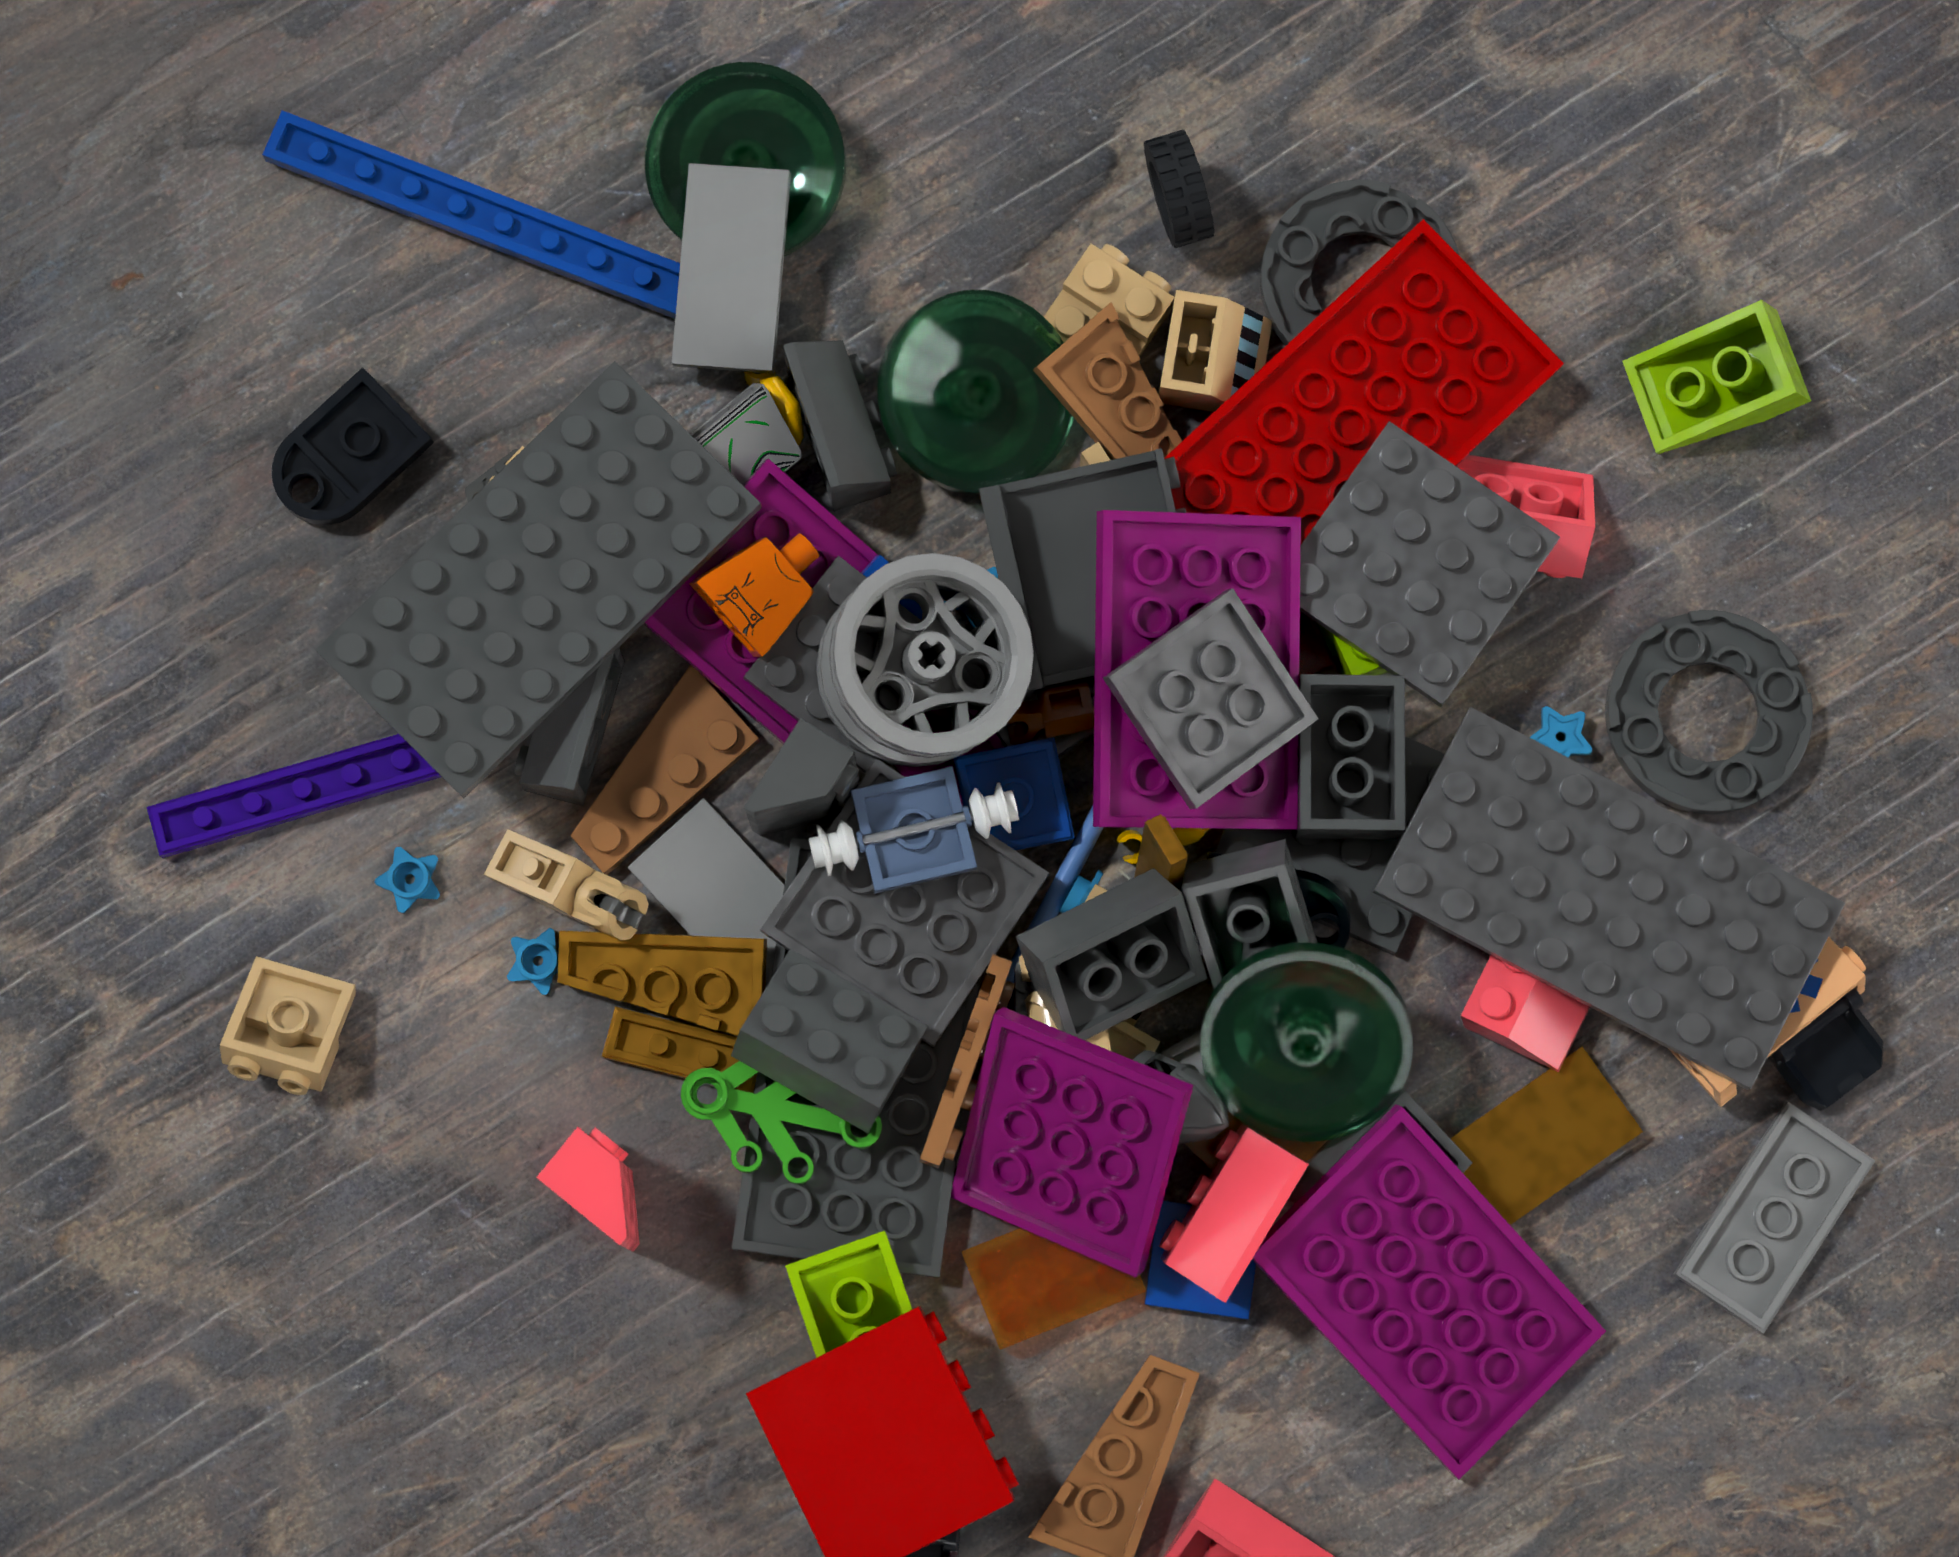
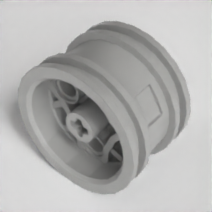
[816,553,1034,767]

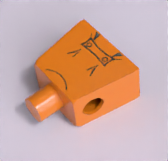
[690,533,820,657]

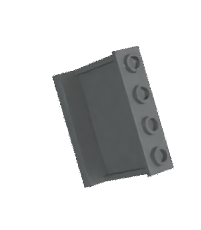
[979,448,1186,692]

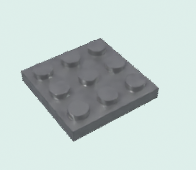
[743,556,929,773]
[1103,588,1318,809]

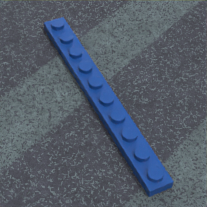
[262,110,680,319]

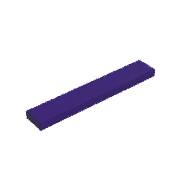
[147,734,441,858]

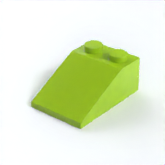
[1622,300,1811,454]
[785,1230,912,1358]

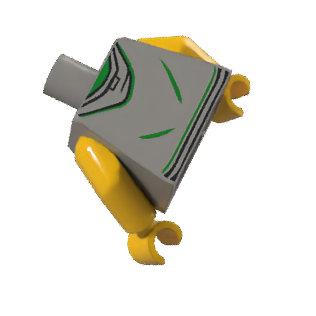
[690,370,804,485]

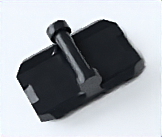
[1768,987,1884,1111]

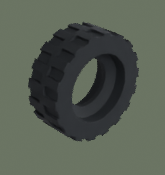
[1144,130,1215,248]

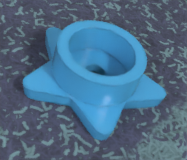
[1530,706,1592,758]
[375,847,440,913]
[1059,869,1103,913]
[507,928,559,995]

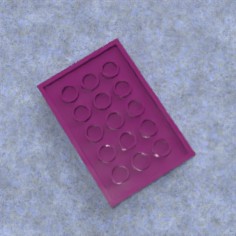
[1093,510,1301,829]
[1252,1104,1606,1480]

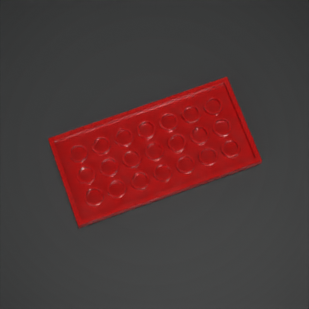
[1164,219,1564,544]

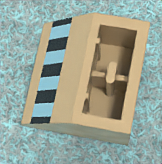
[1158,290,1272,412]

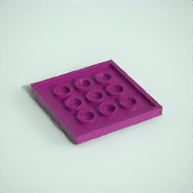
[643,459,877,745]
[951,1007,1194,1278]

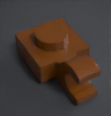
[1007,681,1094,745]

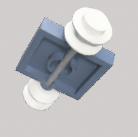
[808,766,1019,894]

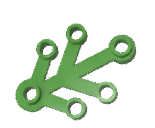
[681,1061,882,1184]

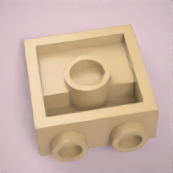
[1034,244,1175,357]
[220,956,356,1095]

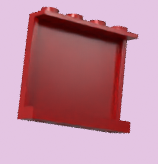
[746,1306,1019,1557]

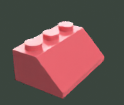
[1456,455,1595,579]
[1461,955,1590,1072]
[1159,1123,1309,1303]
[536,1127,640,1252]
[1163,1478,1335,1557]

